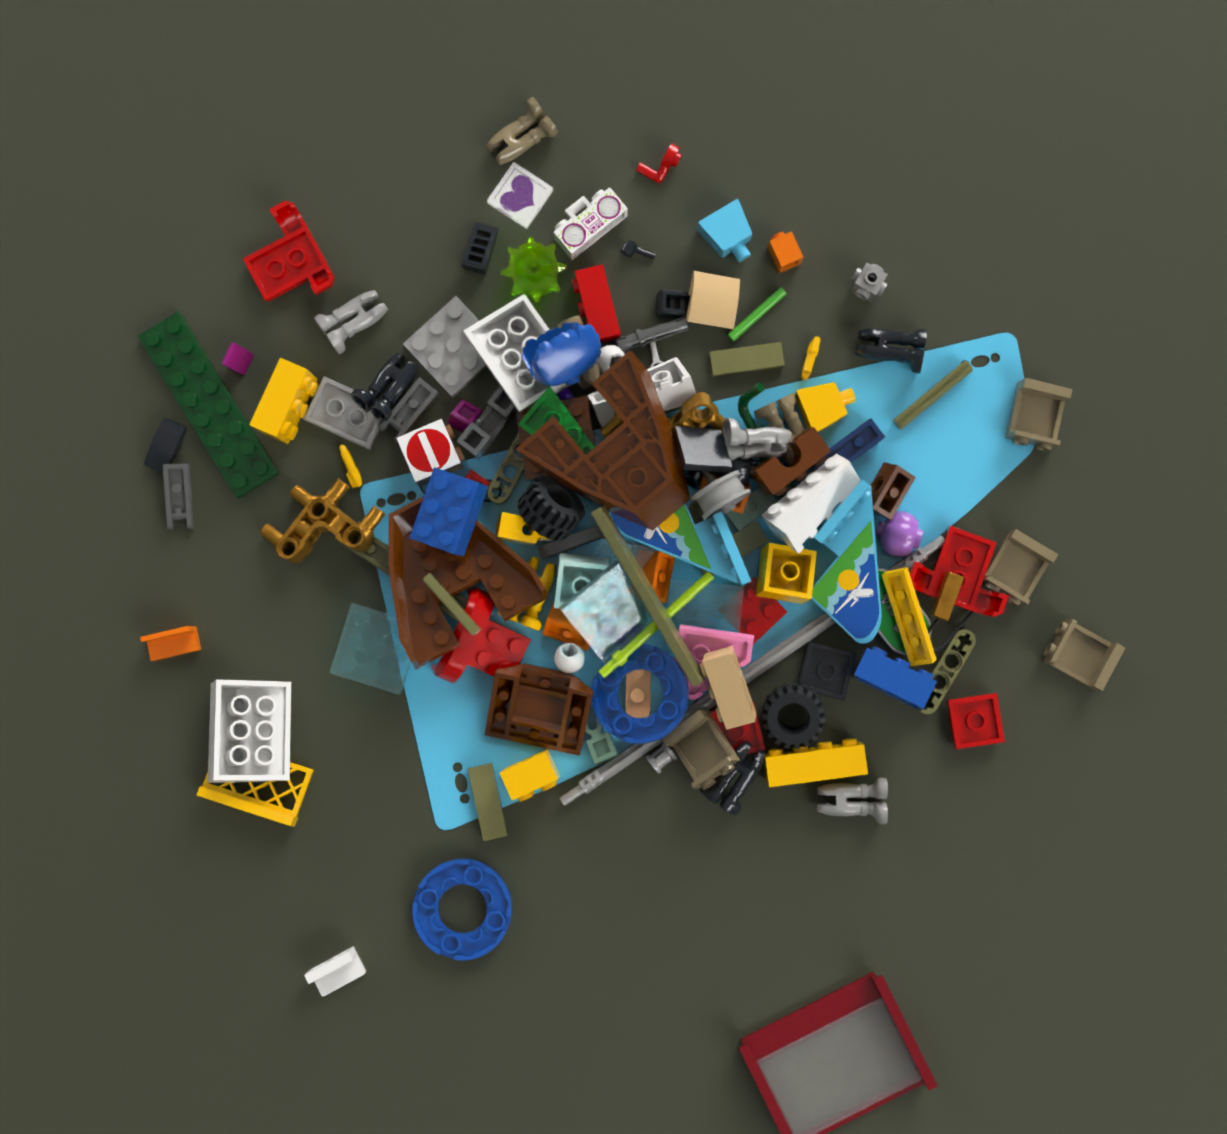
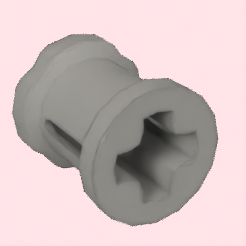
[645,742,678,774]

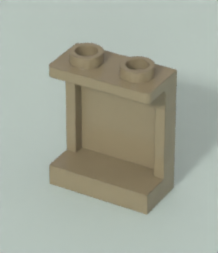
[1005,378,1073,451]
[983,529,1059,607]
[1043,619,1125,691]
[662,710,740,790]

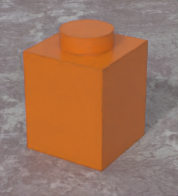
[767,231,804,273]

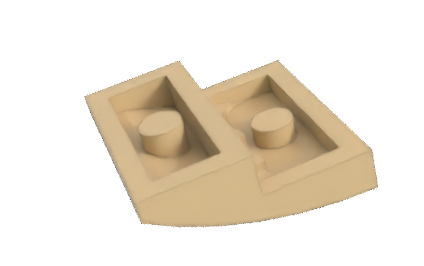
[686,271,740,329]

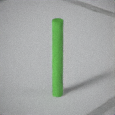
[727,287,787,342]

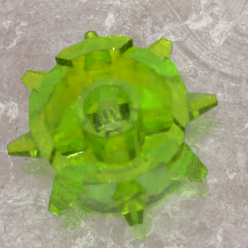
[501,237,567,302]

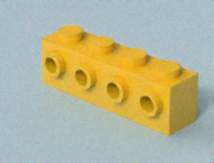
[764,738,868,787]

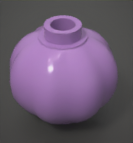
[875,511,923,557]

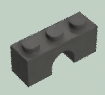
[457,386,516,460]

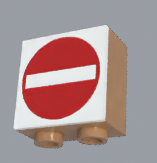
[397,419,465,487]

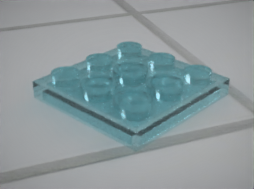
[559,560,654,664]
[663,578,744,653]
[329,603,411,695]

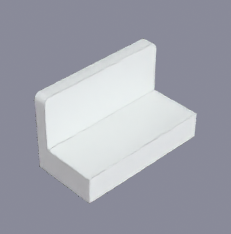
[304,946,366,996]

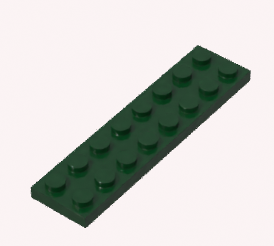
[137,311,280,499]

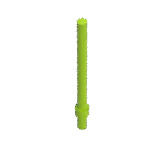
[598,571,714,678]

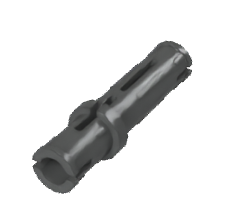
[615,316,688,352]

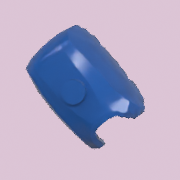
[521,322,602,386]

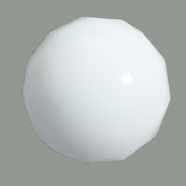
[597,345,625,374]
[554,643,585,673]

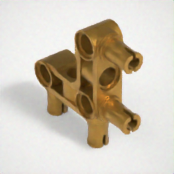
[601,392,725,438]
[260,478,386,563]

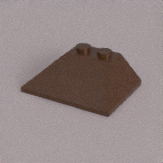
[484,663,594,756]

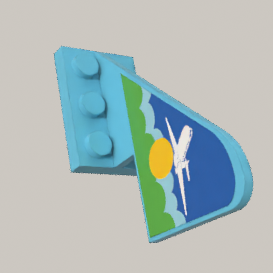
[811,479,882,644]
[609,503,751,586]

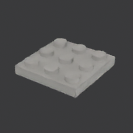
[403,296,487,398]

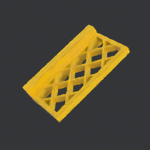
[196,762,314,827]

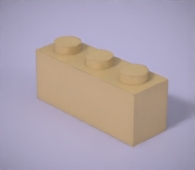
[700,645,756,730]

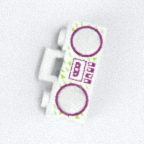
[553,187,628,260]

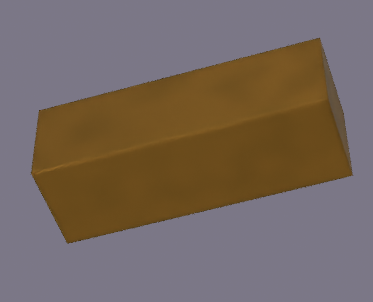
[930,572,964,621]

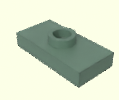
[725,488,777,531]

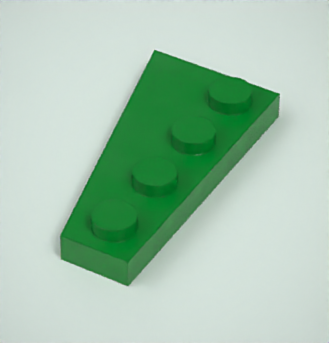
[518,386,595,455]

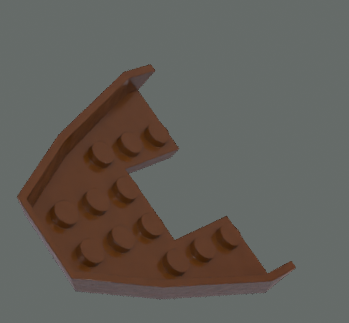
[516,350,690,531]
[389,496,548,670]

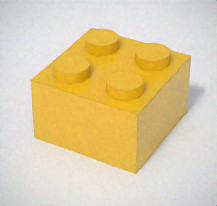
[755,543,817,604]
[500,749,560,802]

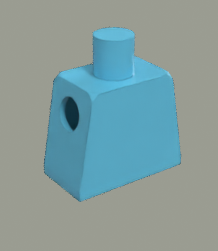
[697,199,752,262]

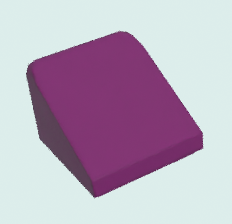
[222,342,254,375]
[448,399,483,433]

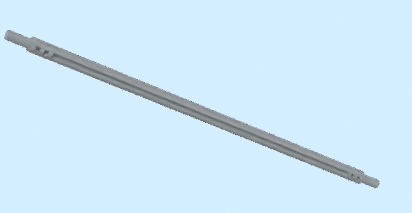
[560,536,945,806]

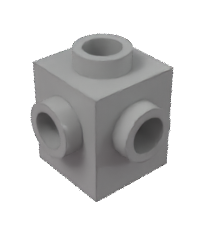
[850,263,888,303]

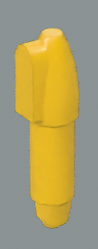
[801,337,820,380]
[339,444,362,488]

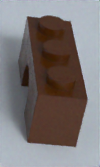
[750,427,831,497]

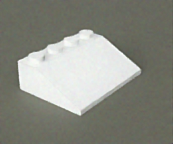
[463,294,571,412]
[208,680,291,783]

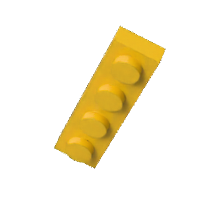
[881,567,937,667]

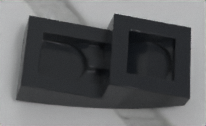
[144,418,187,473]

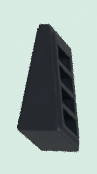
[461,222,499,275]
[656,289,690,318]

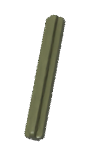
[893,361,973,430]

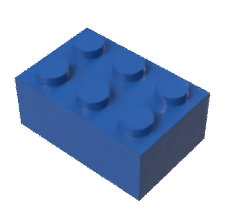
[410,467,488,556]
[853,647,937,711]

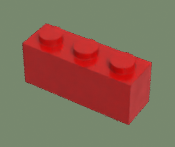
[572,264,621,344]

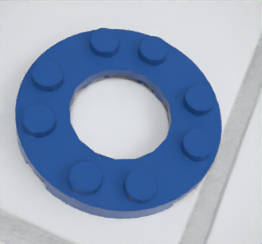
[591,644,689,744]
[412,858,512,960]

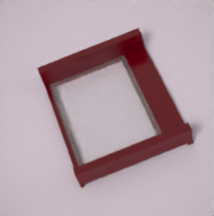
[739,972,938,1134]

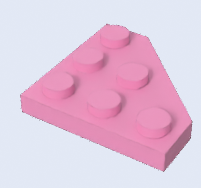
[676,624,754,700]

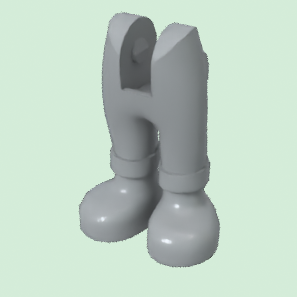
[314,290,388,355]
[723,418,792,461]
[817,778,888,825]

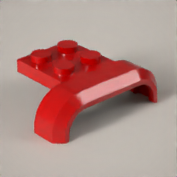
[243,201,335,303]
[910,526,1009,617]
[431,587,531,683]

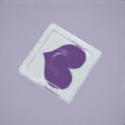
[487,162,553,229]

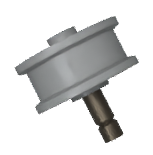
[691,470,751,520]

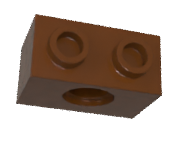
[871,462,916,520]

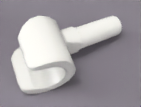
[650,342,663,368]

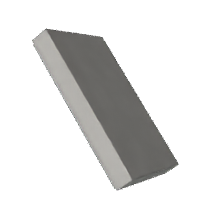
[303,376,383,450]

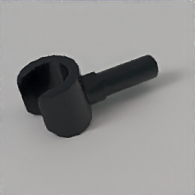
[620,240,655,260]

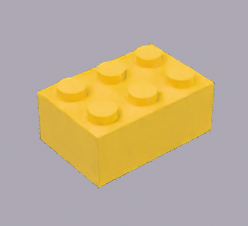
[249,358,318,444]

